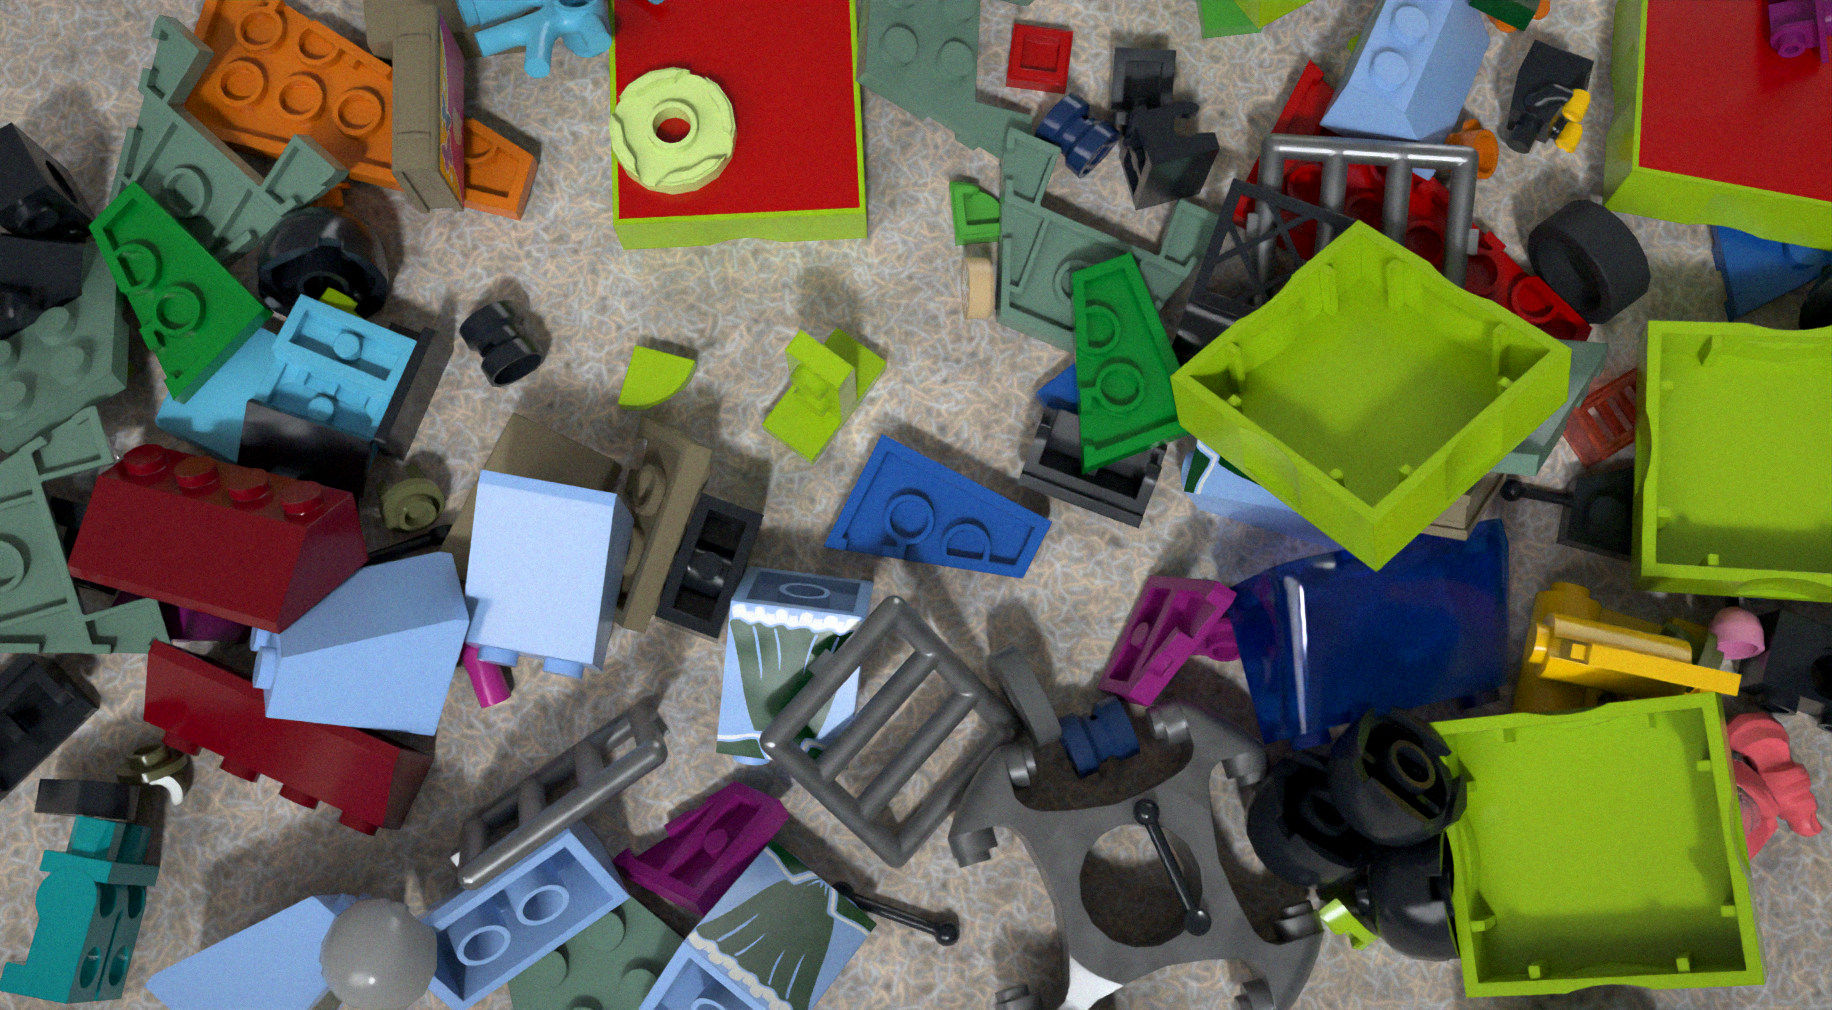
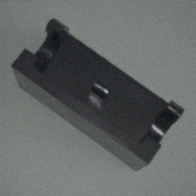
[1119,101,1220,211]
[1017,401,1168,529]
[0,653,100,802]

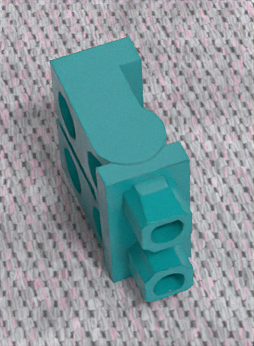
[0,815,160,1004]

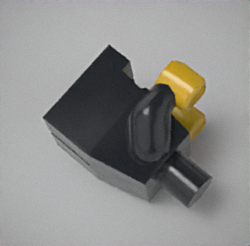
[1506,39,1594,154]

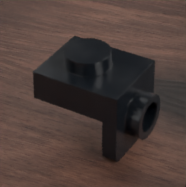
[1108,47,1176,136]

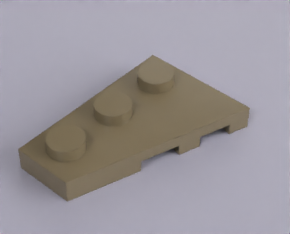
[613,415,713,633]

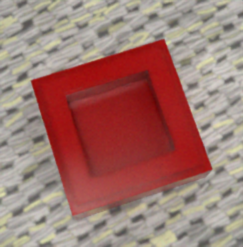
[1006,23,1074,94]

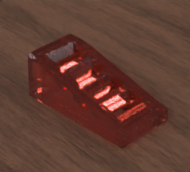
[1562,367,1637,470]

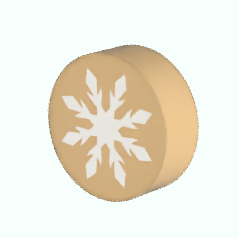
[961,257,994,320]

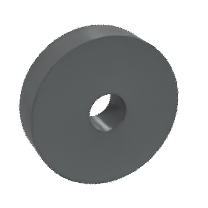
[987,643,1062,748]

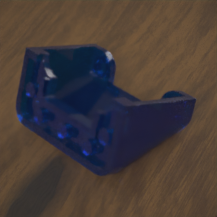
[1227,518,1511,751]

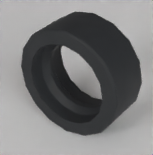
[1527,200,1651,324]

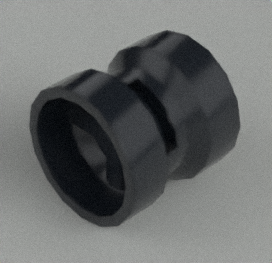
[459,300,546,387]

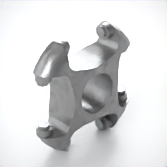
[947,696,1325,1010]

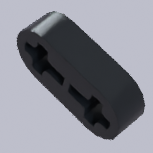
[34,779,141,820]

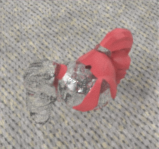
[1726,712,1823,860]

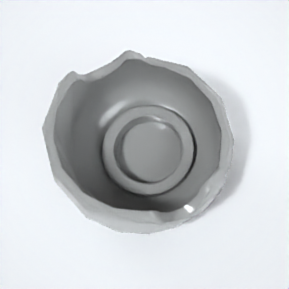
[319,898,437,1010]

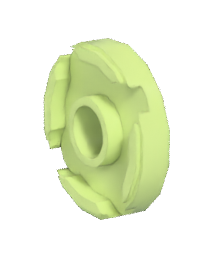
[609,67,738,195]

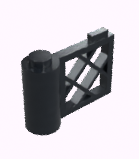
[1172,178,1355,364]

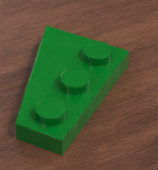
[88,180,274,405]
[1070,252,1191,474]

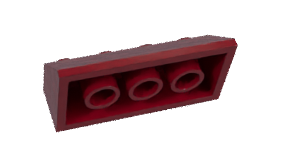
[67,444,369,634]
[143,639,435,836]

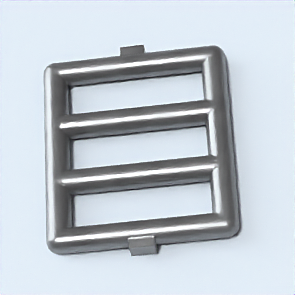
[1245,133,1479,309]
[759,595,1022,868]
[450,703,671,891]

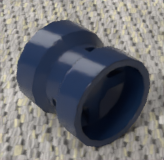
[1034,91,1121,179]
[1058,694,1140,780]

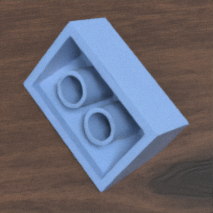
[1319,0,1490,181]
[415,819,630,1010]

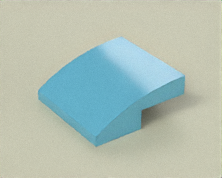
[253,294,417,470]
[155,327,278,465]

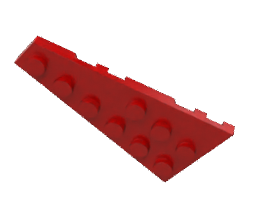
[1232,60,1593,341]

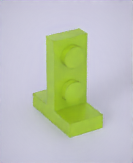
[762,327,887,465]

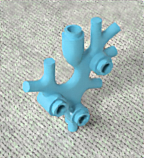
[455,0,664,78]

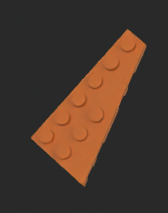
[184,0,538,221]

